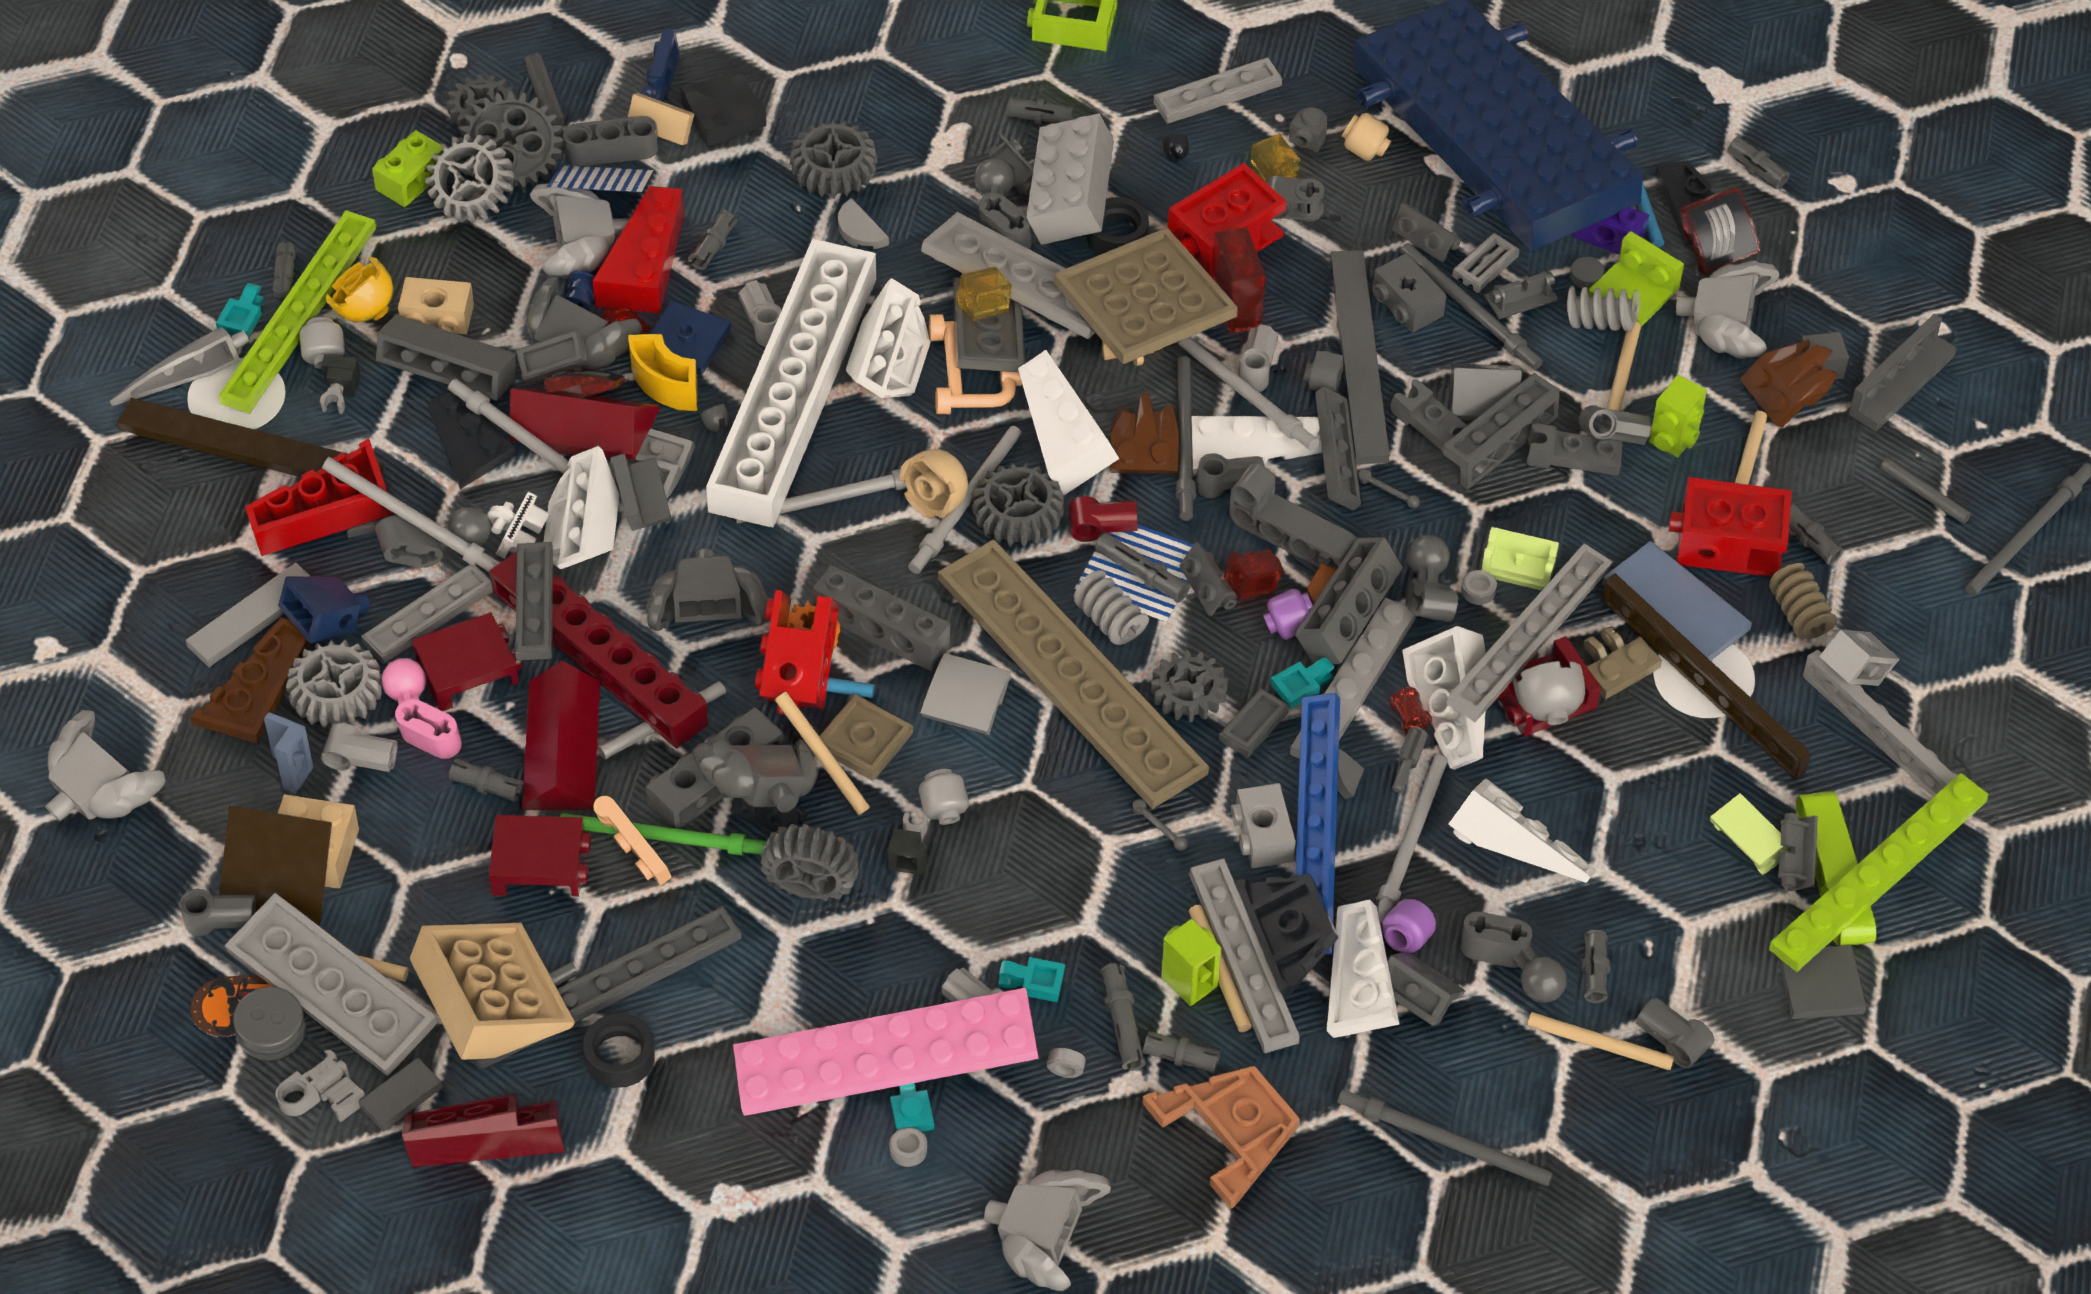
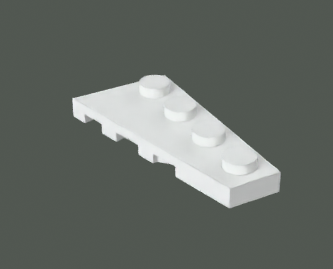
[1191,416,1323,477]

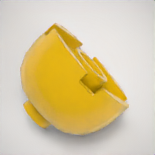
[326,257,394,323]

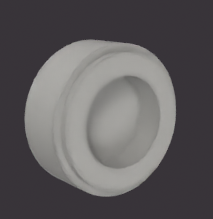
[1461,570,1497,605]
[1047,1048,1086,1078]
[889,1127,927,1167]

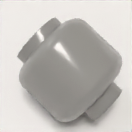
[299,317,345,369]
[918,769,969,825]

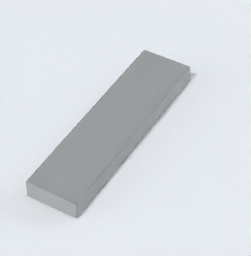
[1153,57,1282,124]
[186,563,310,667]
[361,564,493,664]

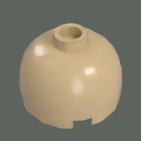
[899,449,968,519]

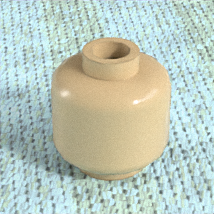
[1341,113,1391,161]

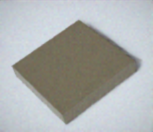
[819,694,913,781]

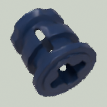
[563,271,595,311]

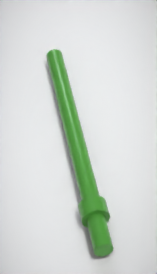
[560,813,766,856]

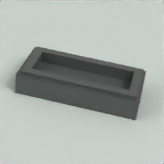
[516,329,589,383]
[1219,688,1289,758]
[359,1058,442,1132]

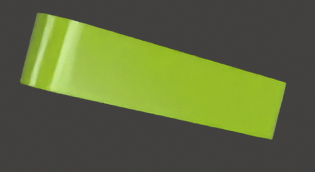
[1796,791,1876,946]

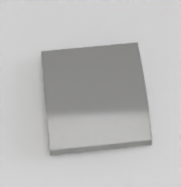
[609,428,695,499]
[920,653,1011,735]

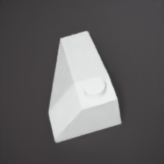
[1402,626,1486,770]

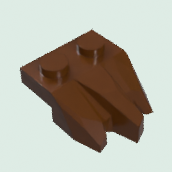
[1740,339,1838,428]
[1110,393,1179,475]

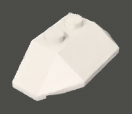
[846,278,931,398]
[543,446,620,569]

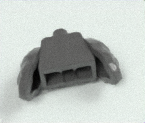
[527,277,642,378]
[645,549,769,631]
[693,739,818,813]

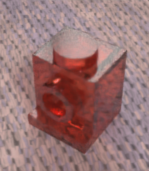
[1223,549,1284,601]

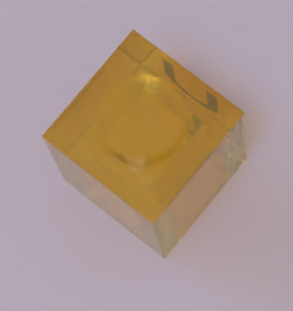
[1250,133,1300,181]
[956,267,1012,320]

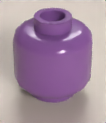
[1263,589,1313,640]
[1382,899,1436,953]

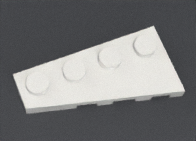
[1327,899,1399,1038]

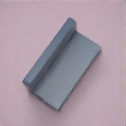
[264,712,313,794]

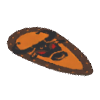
[190,975,272,1036]

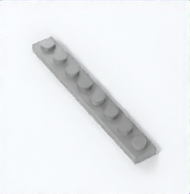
[1446,544,1613,723]

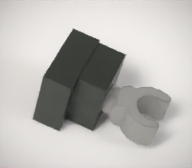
[320,355,361,414]
[888,812,928,875]

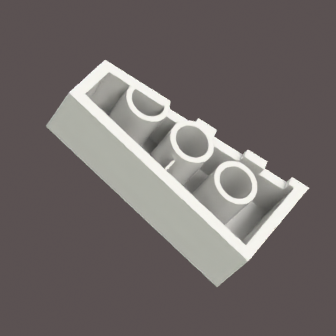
[1018,350,1119,495]

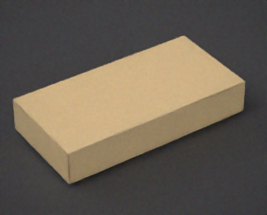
[628,93,695,145]

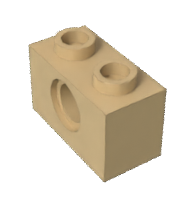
[398,277,474,335]

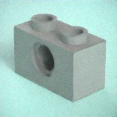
[1819,629,1900,686]
[1231,783,1296,869]

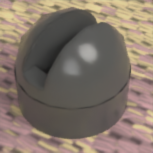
[700,404,729,432]

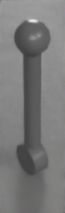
[1358,469,1420,509]
[1132,799,1188,851]

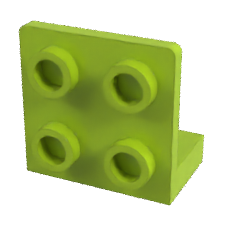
[1589,231,1684,326]

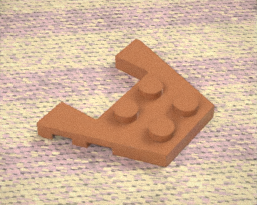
[1143,1066,1300,1209]

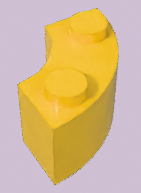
[628,334,697,411]

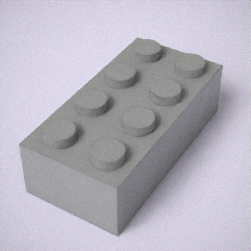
[1026,113,1114,245]

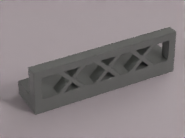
[1849,314,1957,432]
[1443,373,1560,490]

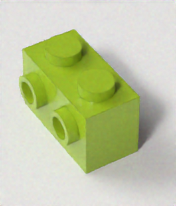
[372,130,444,207]
[1649,374,1707,458]
[1161,918,1221,1007]

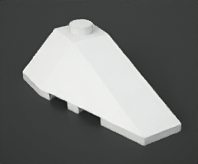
[1449,778,1596,883]

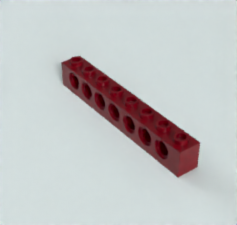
[489,551,708,749]

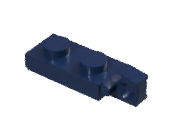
[641,29,680,102]

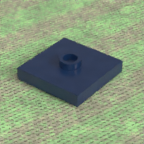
[650,301,731,376]

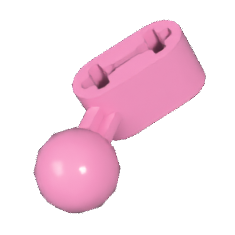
[382,658,462,759]

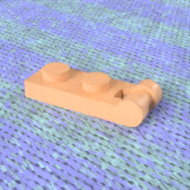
[594,796,672,886]

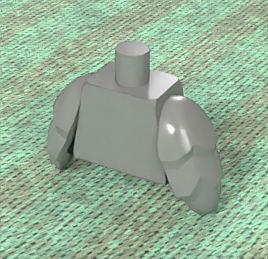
[530,181,630,279]
[1676,260,1780,359]
[45,710,166,821]
[984,1170,1111,1291]

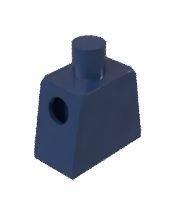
[278,576,370,643]

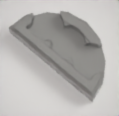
[838,198,889,249]

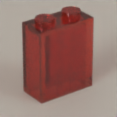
[1212,227,1266,334]

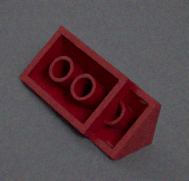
[509,387,660,460]
[522,661,600,810]
[402,1093,565,1167]

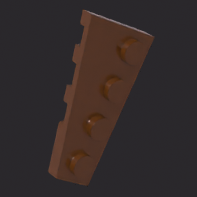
[191,618,310,744]

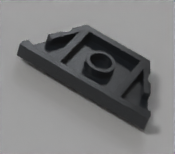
[1235,874,1339,997]

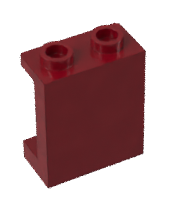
[412,612,522,712]
[1496,636,1601,737]
[489,815,591,897]

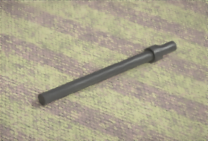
[1400,243,1543,370]
[1176,356,1196,521]
[1965,463,2091,596]
[1337,1089,1553,1187]

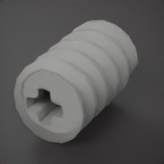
[1567,286,1640,331]
[1074,570,1149,645]

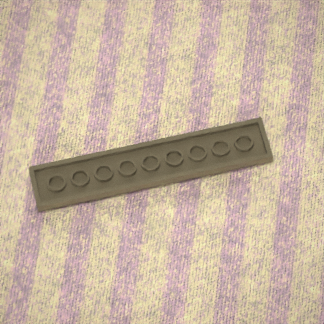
[938,539,1209,809]

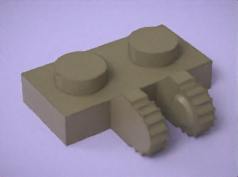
[1584,627,1662,700]

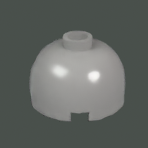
[1513,661,1585,725]

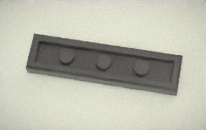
[1315,386,1361,511]
[515,542,553,661]

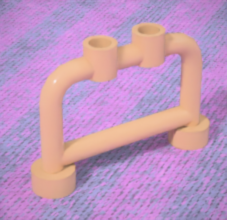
[929,315,1022,414]

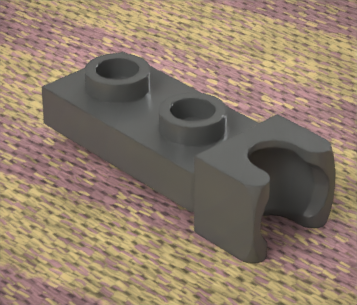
[1391,379,1467,451]
[1525,423,1623,476]

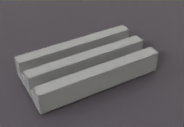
[1452,233,1520,293]

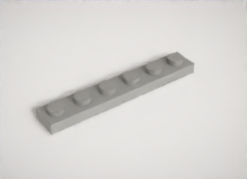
[1290,597,1416,759]
[1803,649,1958,797]
[1189,858,1300,1053]

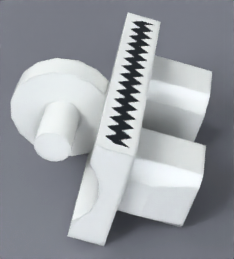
[487,492,549,559]

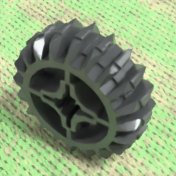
[790,120,877,199]
[972,461,1064,547]
[761,824,859,902]

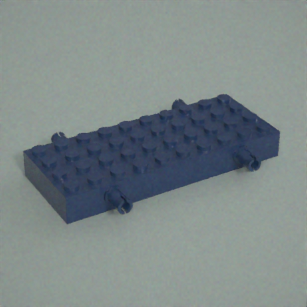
[1355,0,1643,251]

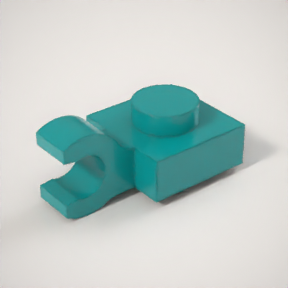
[216,283,264,339]
[1271,657,1334,710]
[998,957,1065,1003]
[890,1083,934,1132]

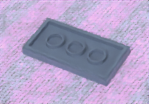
[1602,541,1752,661]

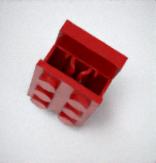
[1167,163,1287,279]
[1668,477,1792,577]
[755,590,840,715]

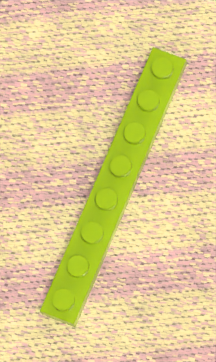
[218,210,376,414]
[1769,773,1989,972]

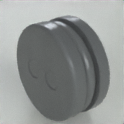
[233,987,306,1061]

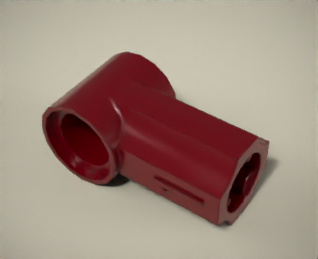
[1069,496,1138,542]

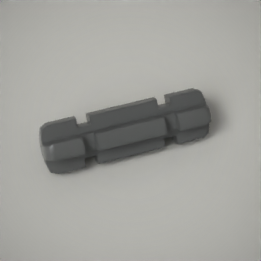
[272,242,296,299]

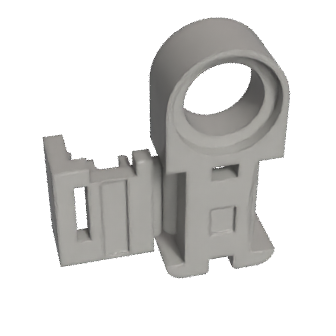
[275,1050,365,1122]

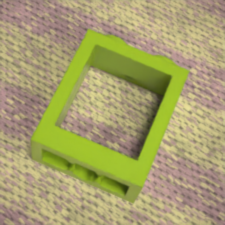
[1027,0,1118,51]

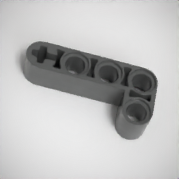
[1229,464,1357,569]

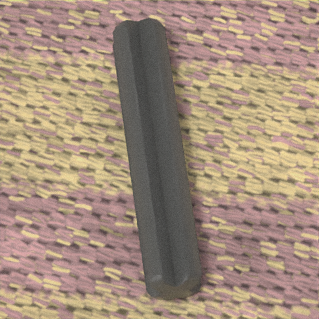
[525,53,564,127]

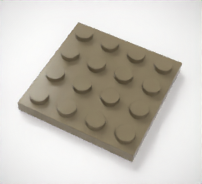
[1054,228,1238,364]

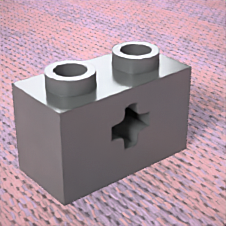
[1372,253,1446,333]

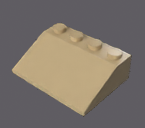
[410,923,575,1060]

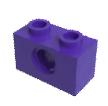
[1572,208,1649,255]

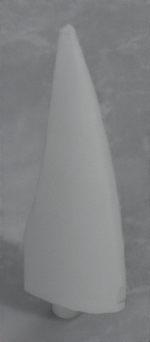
[109,327,249,406]

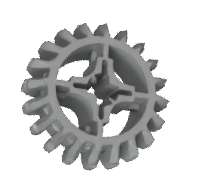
[426,134,514,222]
[286,640,382,729]

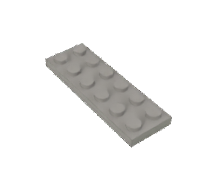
[921,212,1096,339]
[225,893,438,1076]

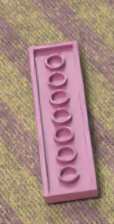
[733,988,1039,1116]

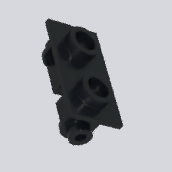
[731,798,808,832]

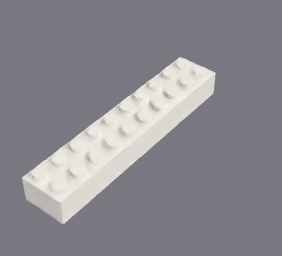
[706,239,876,528]

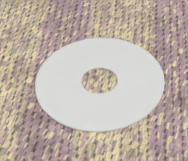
[187,358,285,429]
[1653,644,1755,718]

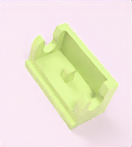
[1482,527,1559,591]
[1710,793,1789,875]

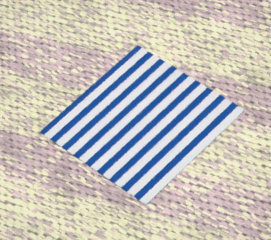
[547,165,653,192]
[1074,525,1205,622]

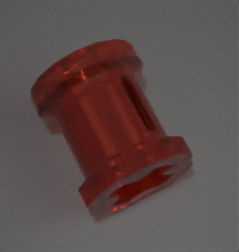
[1389,687,1432,734]

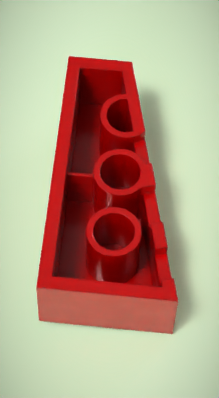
[593,186,684,314]
[245,438,394,556]

